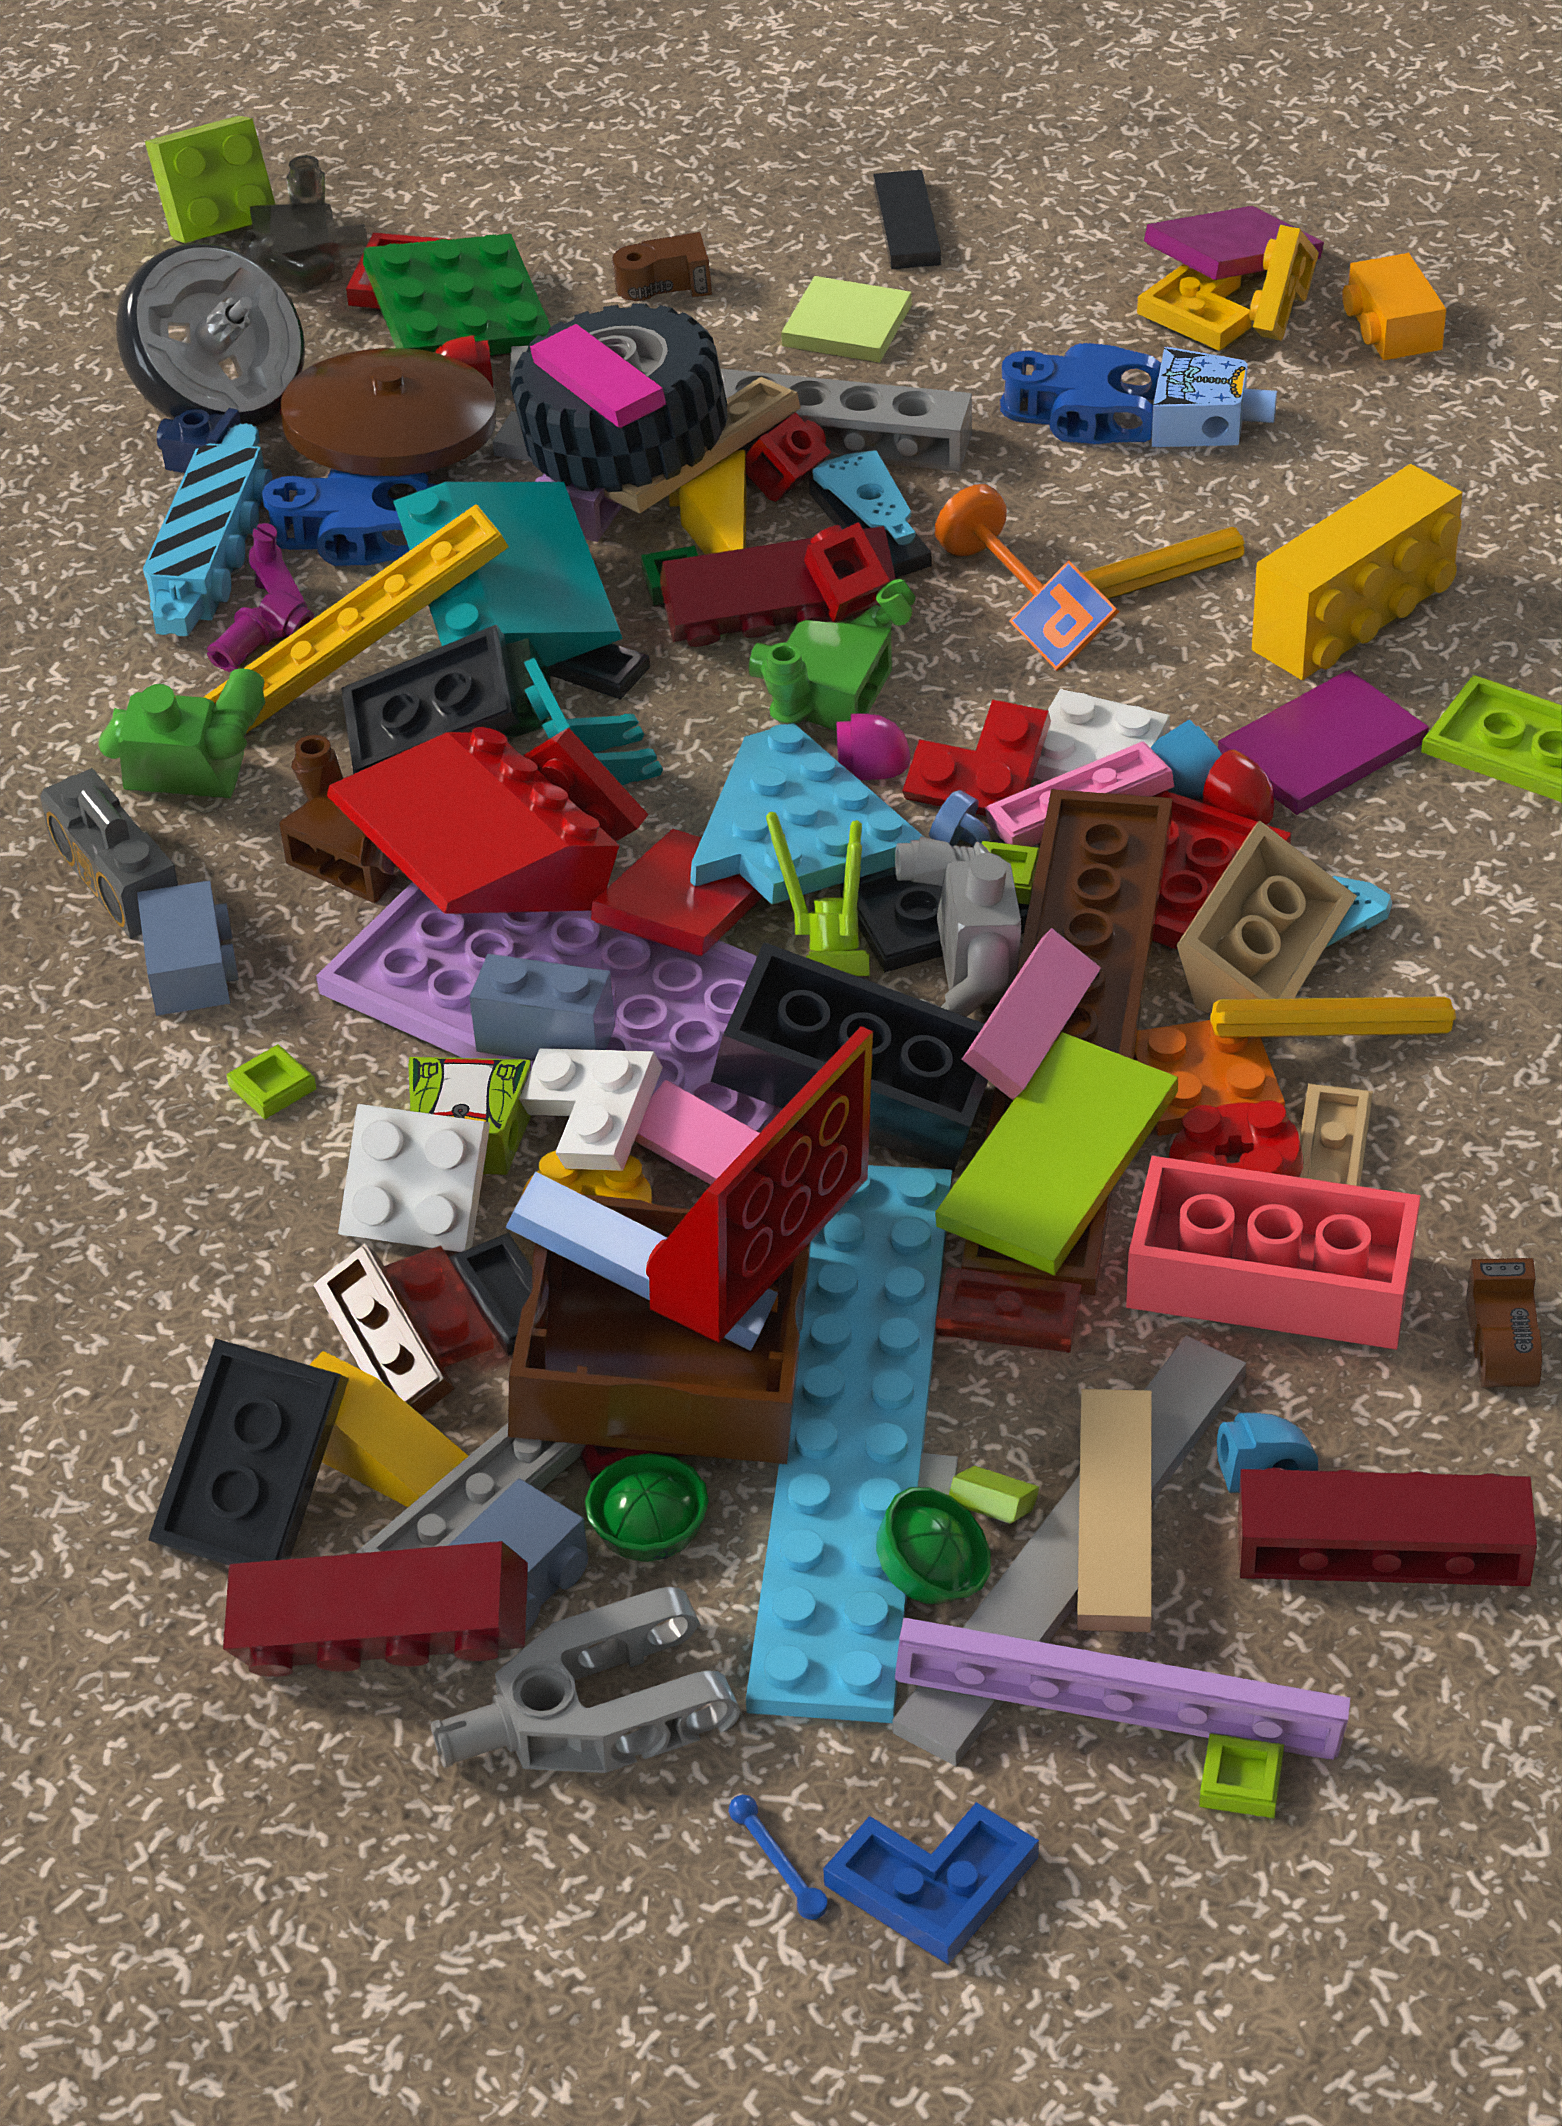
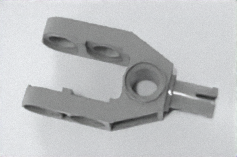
[431,1587,740,1773]

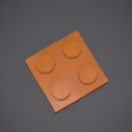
[1133,1020,1285,1136]

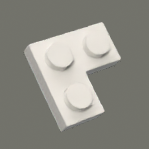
[519,1048,663,1171]

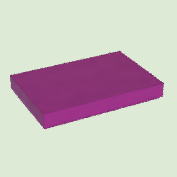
[1144,205,1324,280]
[1218,669,1429,815]

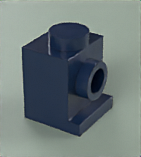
[157,408,241,473]

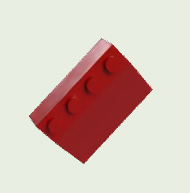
[327,727,620,914]
[646,1026,873,1343]

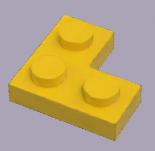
[1249,225,1319,341]
[1137,264,1252,351]

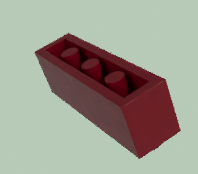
[660,526,896,647]
[1238,1468,1537,1586]
[223,1541,528,1677]

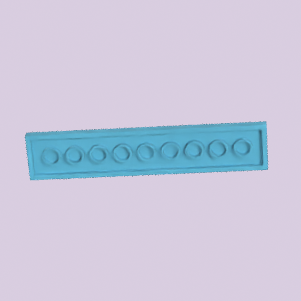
[746,1165,952,1723]

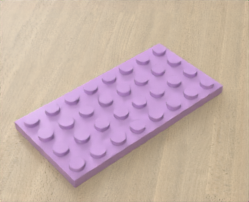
[316,882,782,1133]

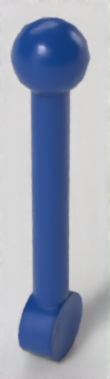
[728,1794,827,1920]

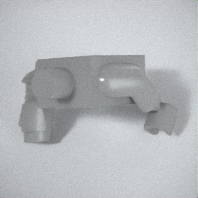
[895,836,1021,1017]

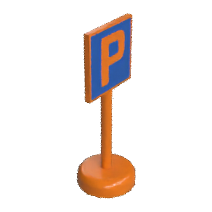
[935,484,1120,671]

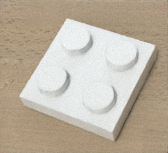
[1033,689,1170,781]
[338,1104,490,1252]

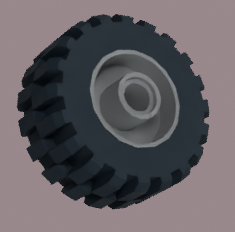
[511,303,728,492]

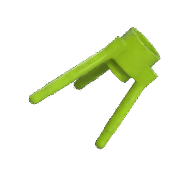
[766,812,862,951]

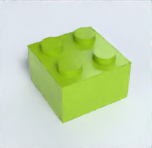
[145,116,279,243]

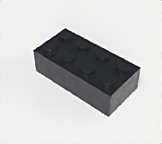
[710,942,988,1172]

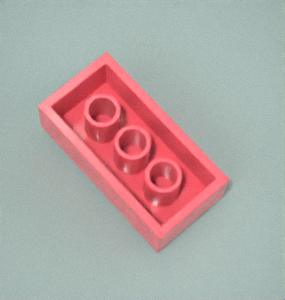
[1126,1156,1421,1350]

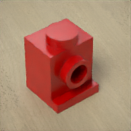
[745,412,831,502]
[804,522,890,623]

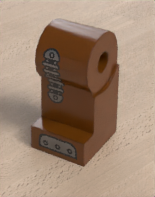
[612,232,712,301]
[1466,1258,1542,1388]

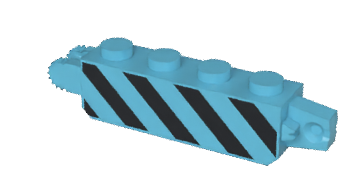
[143,423,273,636]

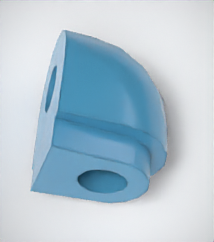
[1151,719,1222,799]
[1217,1413,1318,1493]

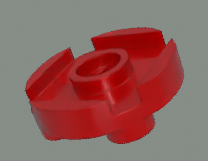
[1169,1100,1304,1177]

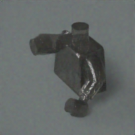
[239,155,368,293]

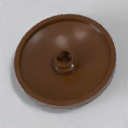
[281,348,496,476]

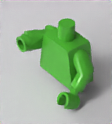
[749,579,916,731]
[98,668,265,798]

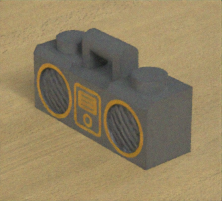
[40,768,178,939]

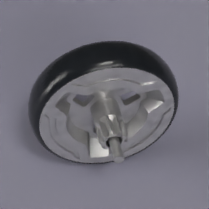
[116,243,305,427]

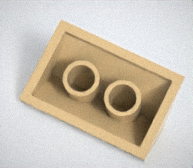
[1177,821,1357,1014]

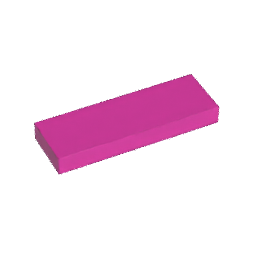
[530,324,666,428]

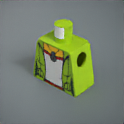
[408,1057,531,1175]

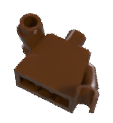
[279,735,408,904]

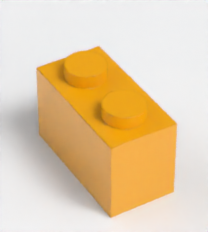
[1342,253,1446,360]

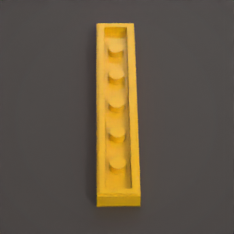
[204,504,509,733]

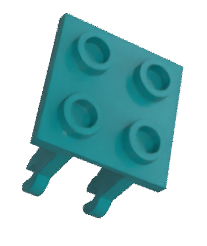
[524,658,663,785]

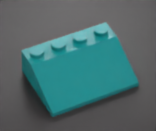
[393,482,623,679]

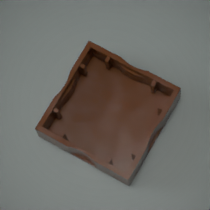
[508,1194,811,1464]

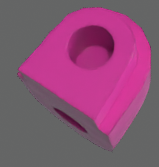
[836,713,911,780]

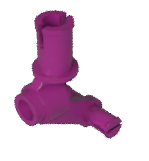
[207,523,314,673]

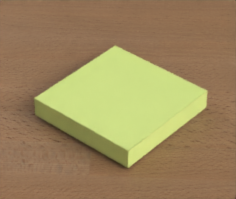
[781,276,912,363]

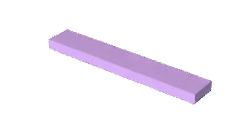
[895,1618,1350,1760]

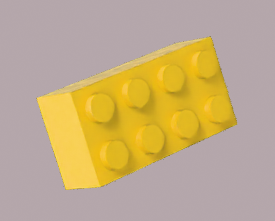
[1251,463,1463,681]

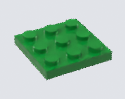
[363,234,551,355]

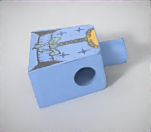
[1152,347,1277,447]

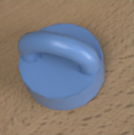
[929,790,990,846]

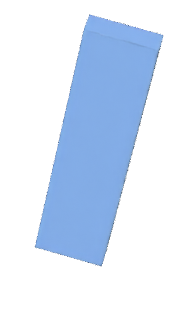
[506,1171,778,1351]

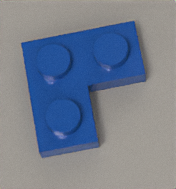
[823,1802,1039,1965]

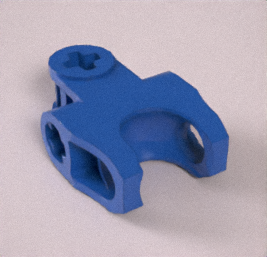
[1000,343,1161,444]
[262,469,429,566]

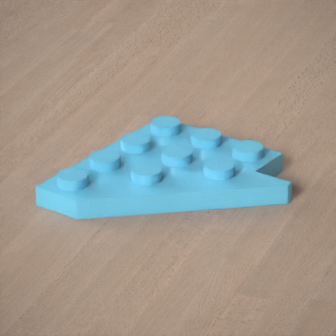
[690,723,924,904]

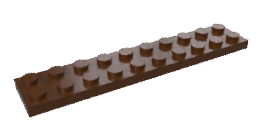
[961,789,1172,1296]

